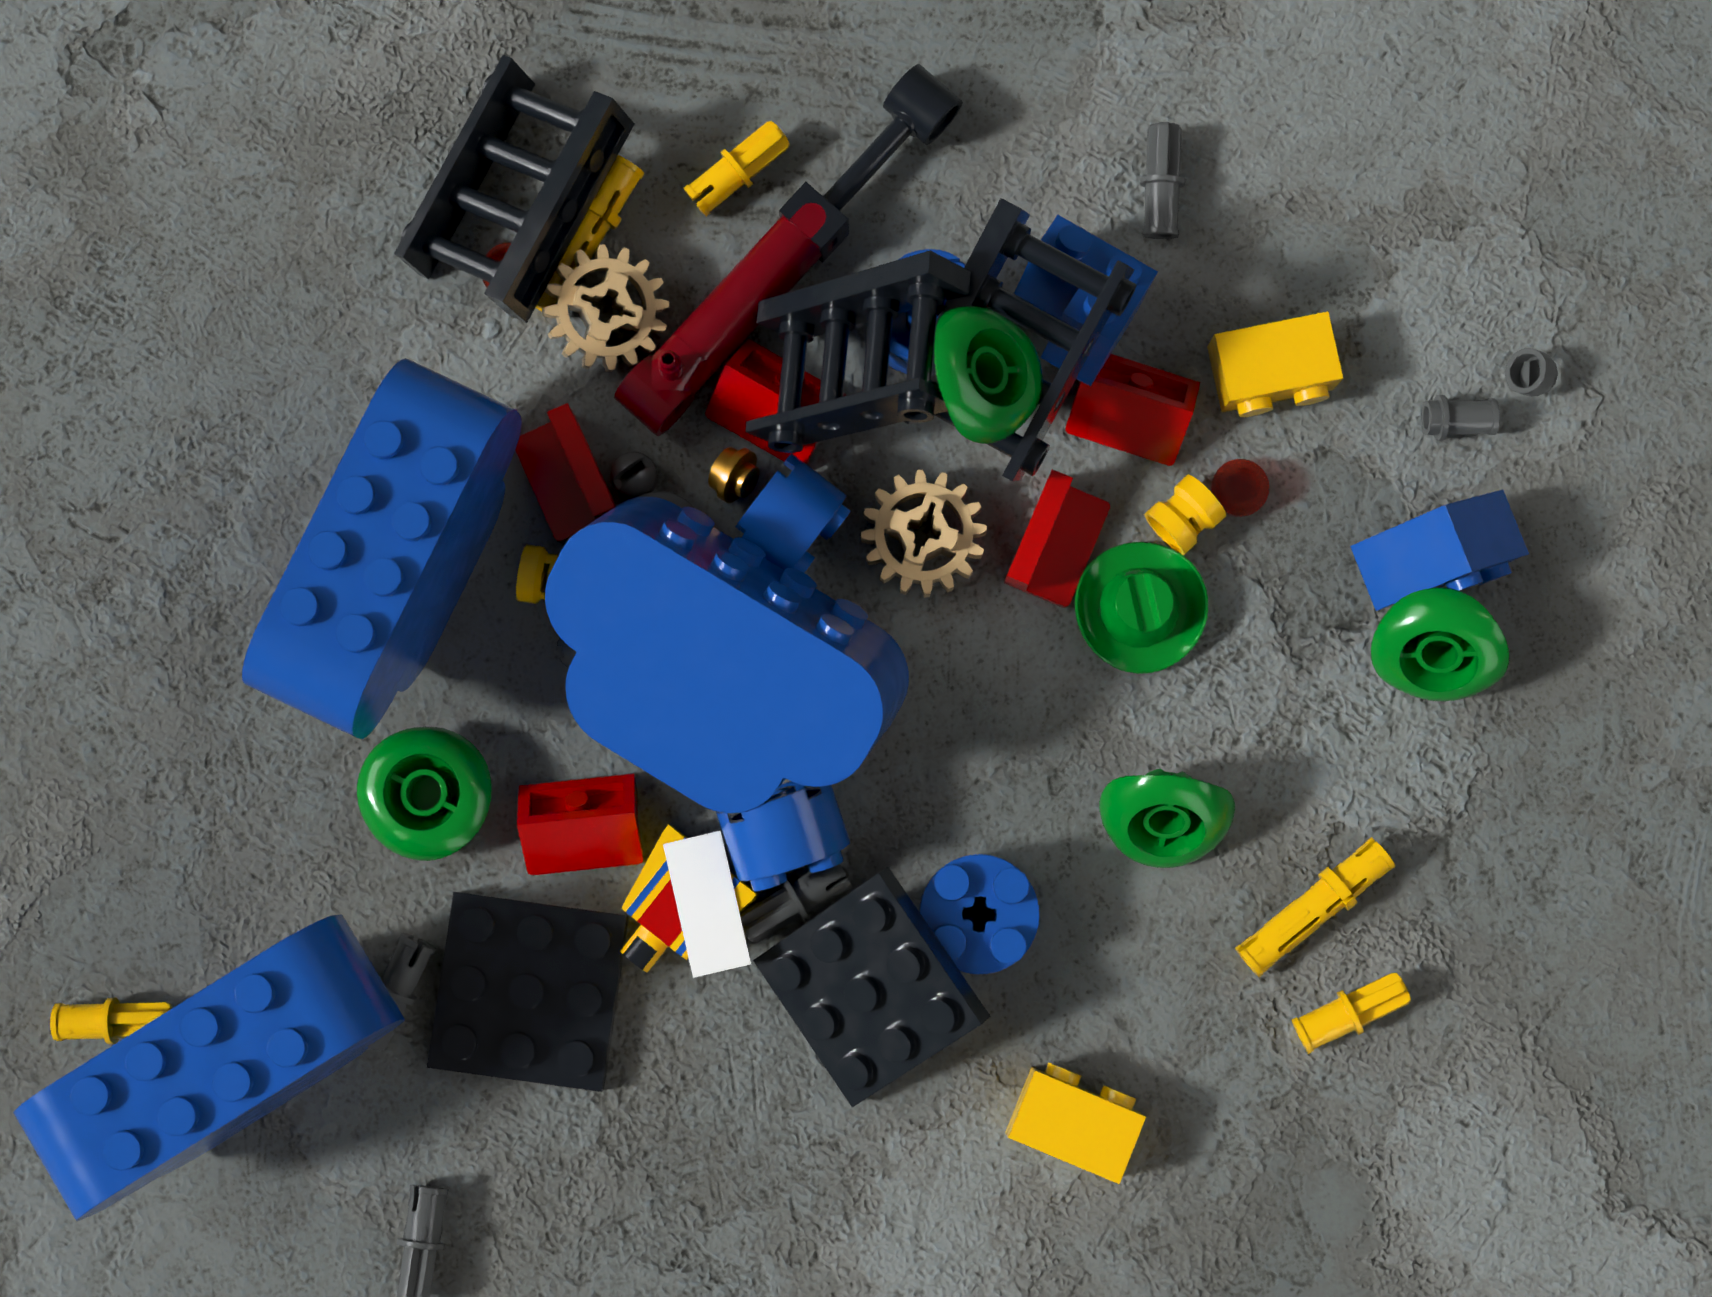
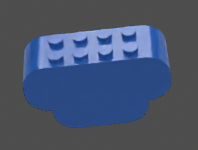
[242,358,522,739]
[545,497,909,813]
[13,914,405,1221]

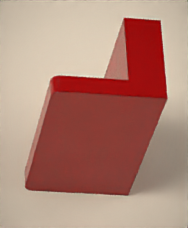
[705,339,847,464]
[1065,354,1201,466]
[515,403,616,543]
[1004,469,1110,608]
[517,774,643,875]

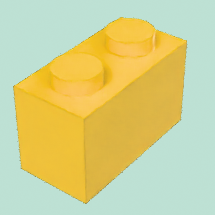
[1207,311,1343,417]
[1005,1062,1146,1184]

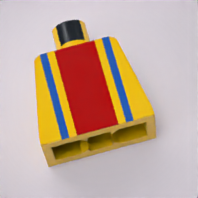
[620,824,759,973]

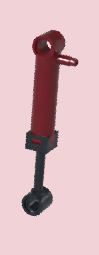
[614,64,963,436]

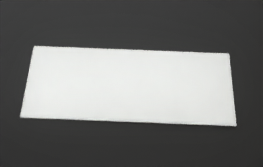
[663,831,751,978]

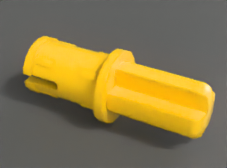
[683,121,790,217]
[1291,973,1411,1054]
[50,997,173,1044]

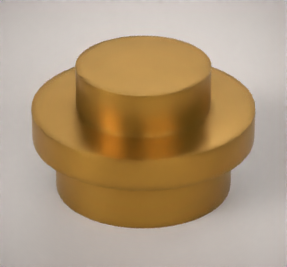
[708,447,760,504]

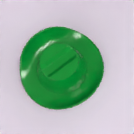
[934,306,1043,444]
[1075,542,1208,674]
[1371,588,1509,702]
[357,726,492,861]
[1099,769,1235,868]

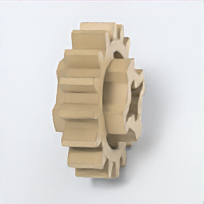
[542,244,669,372]
[861,469,987,598]

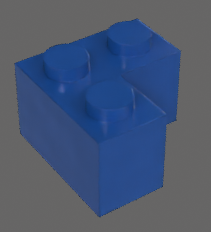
[1014,215,1158,386]
[1350,490,1529,611]

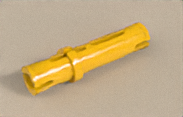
[535,155,644,319]
[1235,837,1396,977]

